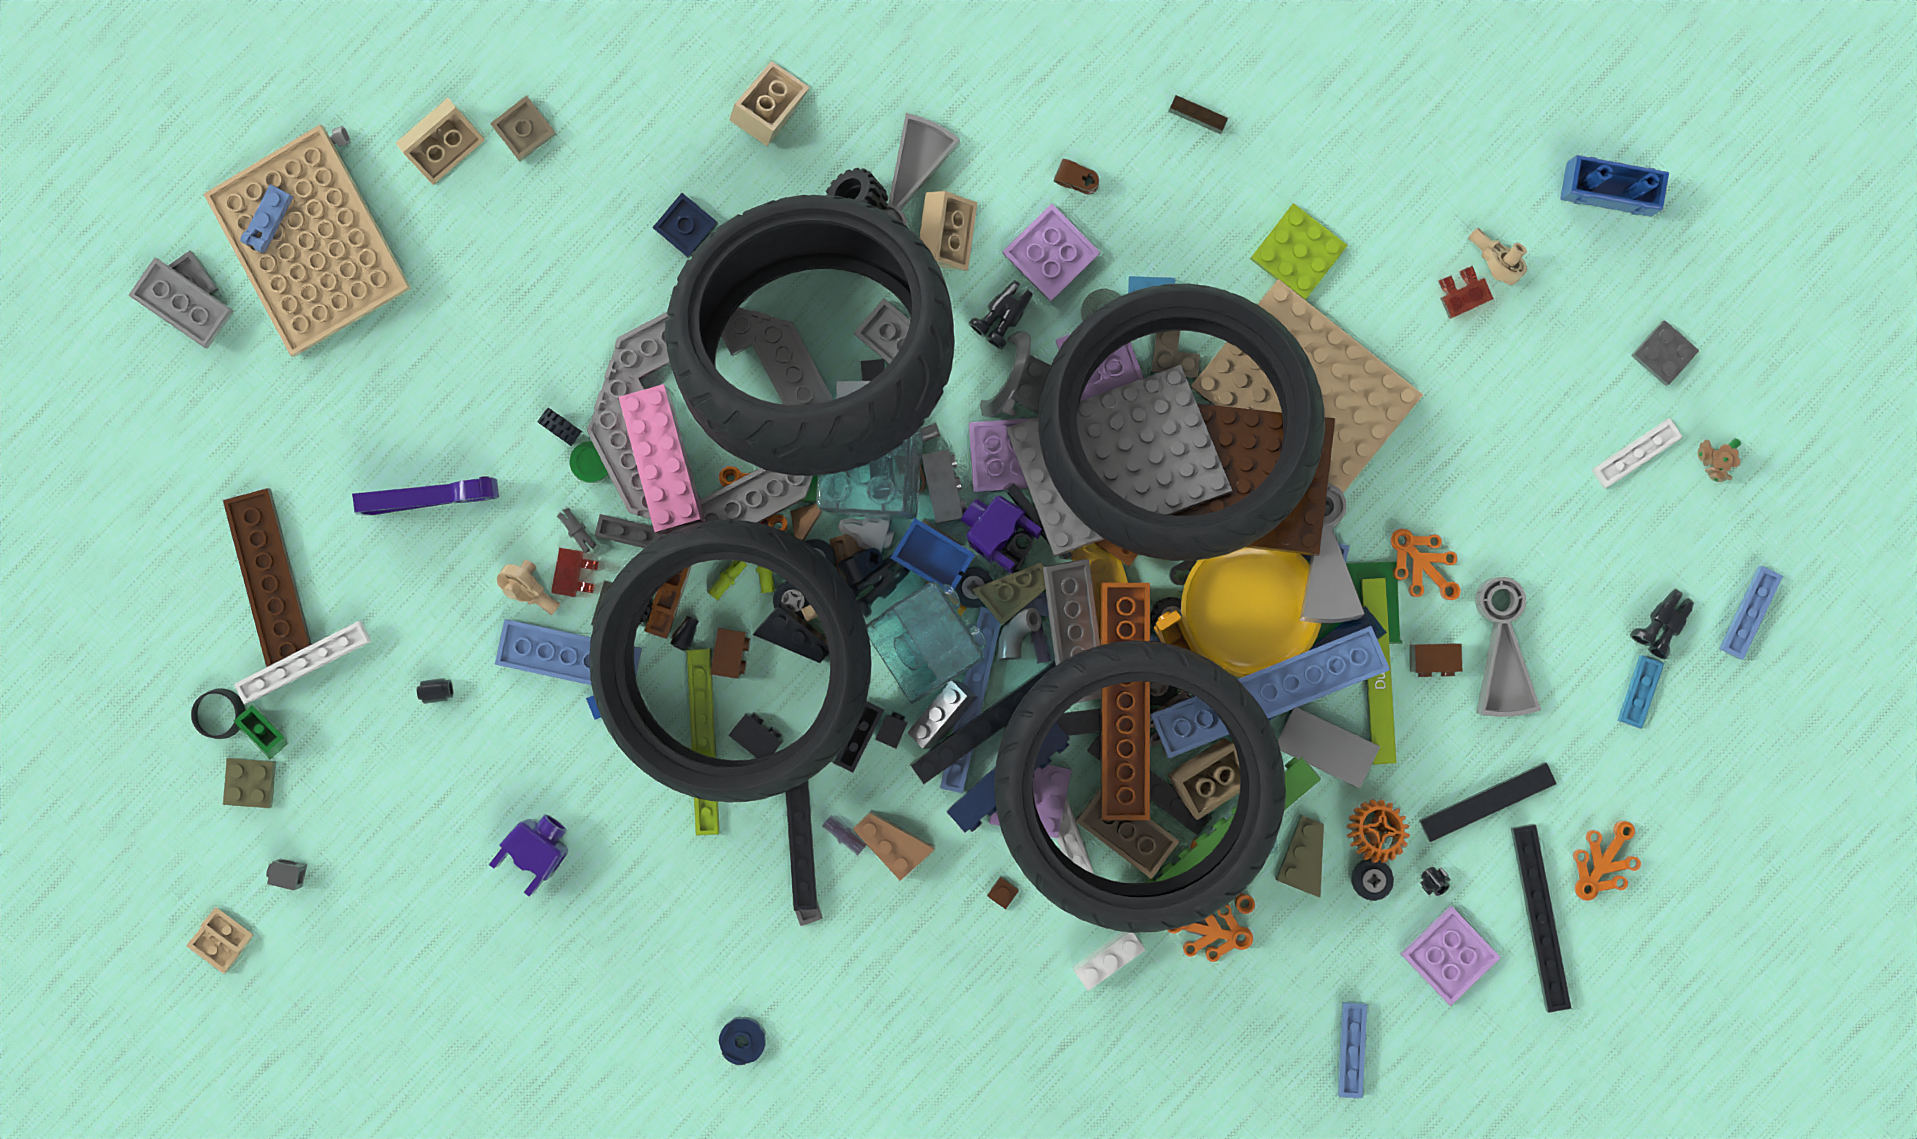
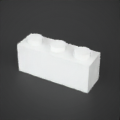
[1073,932,1145,991]

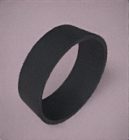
[191,688,246,739]

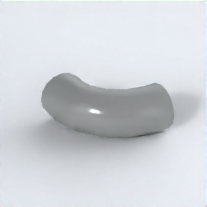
[998,608,1041,660]

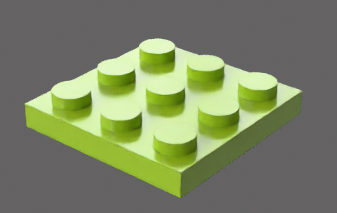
[1250,203,1348,300]

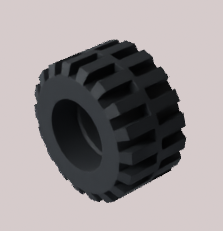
[826,168,888,211]

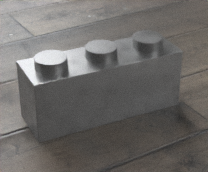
[921,449,966,524]
[907,680,977,749]

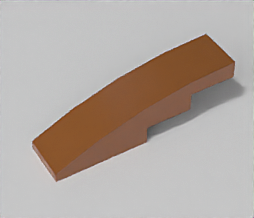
[644,565,692,639]

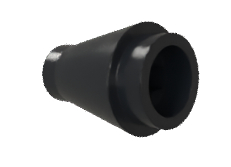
[670,616,699,652]

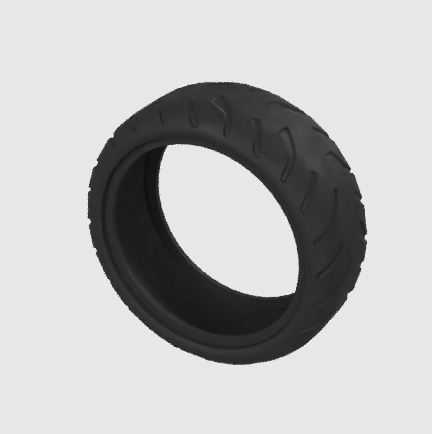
[665,195,955,476]
[994,640,1286,933]

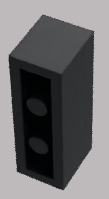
[831,701,884,773]

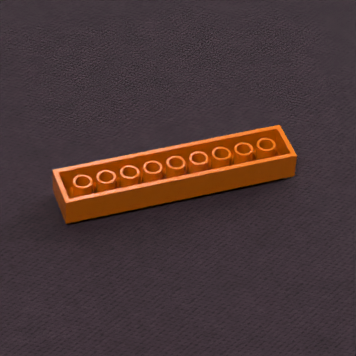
[1100,583,1150,820]

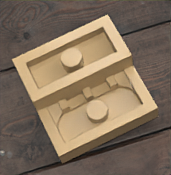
[186,907,253,974]

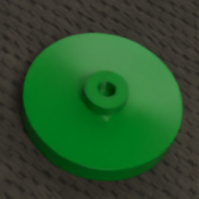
[569,441,608,483]

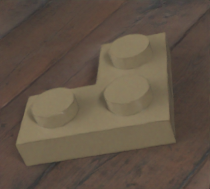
[1151,331,1200,379]

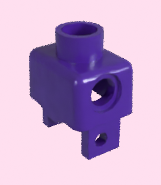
[961,496,1042,574]
[488,814,568,896]

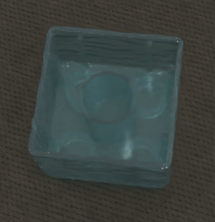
[816,429,923,520]
[866,581,986,704]

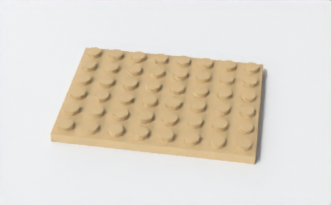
[204,125,412,357]
[1190,279,1423,493]

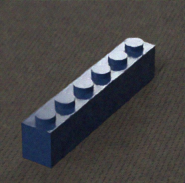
[946,722,1070,833]

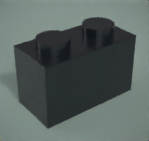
[729,712,784,758]

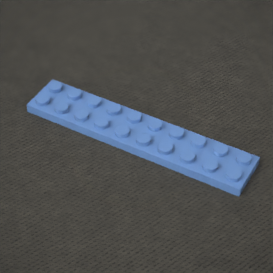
[1150,626,1390,759]

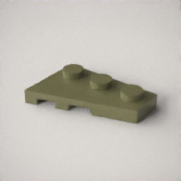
[972,563,1046,625]
[1276,815,1324,898]

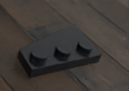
[753,602,829,663]

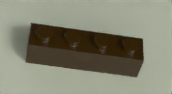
[1168,95,1228,135]

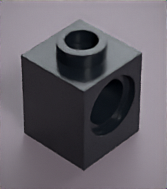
[875,711,908,749]

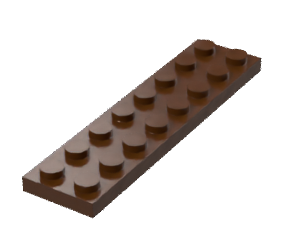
[223,488,312,667]

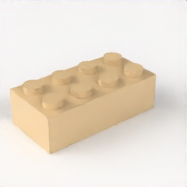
[1075,787,1180,879]

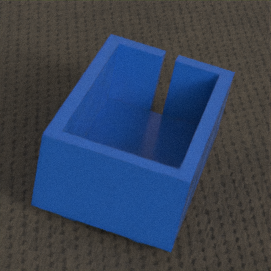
[891,518,975,594]

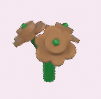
[1698,438,1741,482]

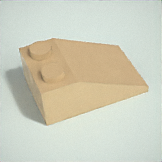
[729,61,810,147]

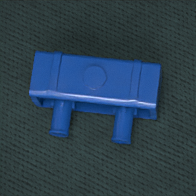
[1560,155,1669,217]

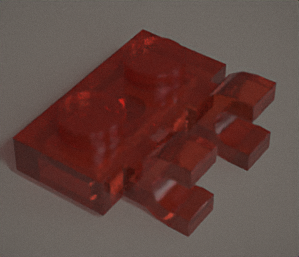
[1438,266,1494,319]
[551,547,599,597]

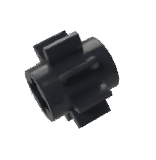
[1420,867,1451,896]

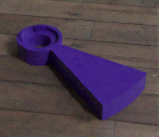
[352,476,499,516]

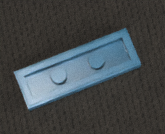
[1617,655,1664,729]

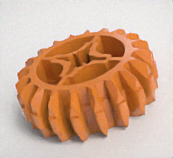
[1346,799,1410,863]

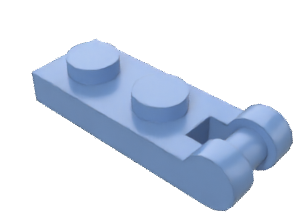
[240,184,294,253]

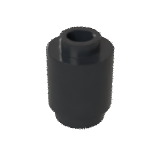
[416,678,454,704]

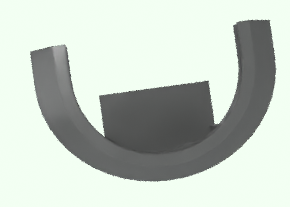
[980,331,1051,417]

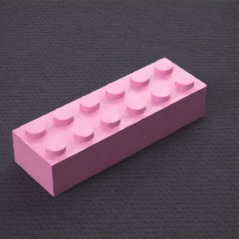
[619,384,705,536]

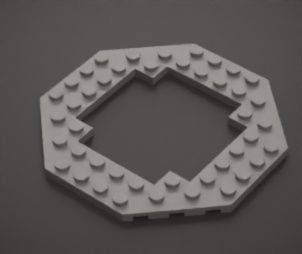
[587,307,834,523]

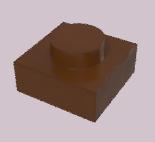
[987,876,1019,910]

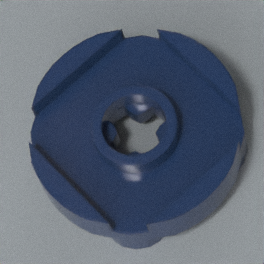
[718,1017,766,1065]

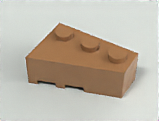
[853,810,935,881]

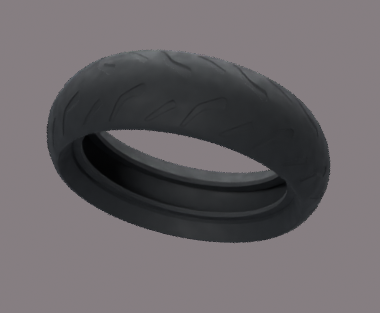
[1038,284,1325,561]
[589,520,872,803]

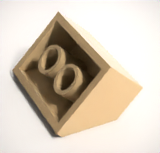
[396,98,485,185]
[919,191,978,271]
[1167,738,1240,820]

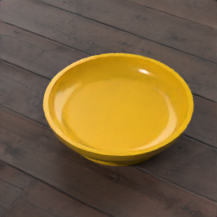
[1181,547,1321,678]

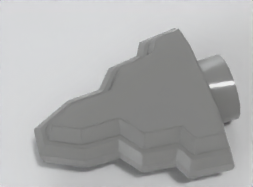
[838,514,895,553]

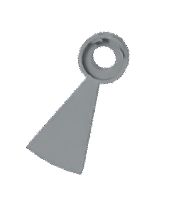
[884,113,960,226]
[1300,483,1364,623]
[1475,577,1541,717]

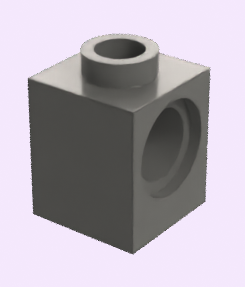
[266,858,307,890]

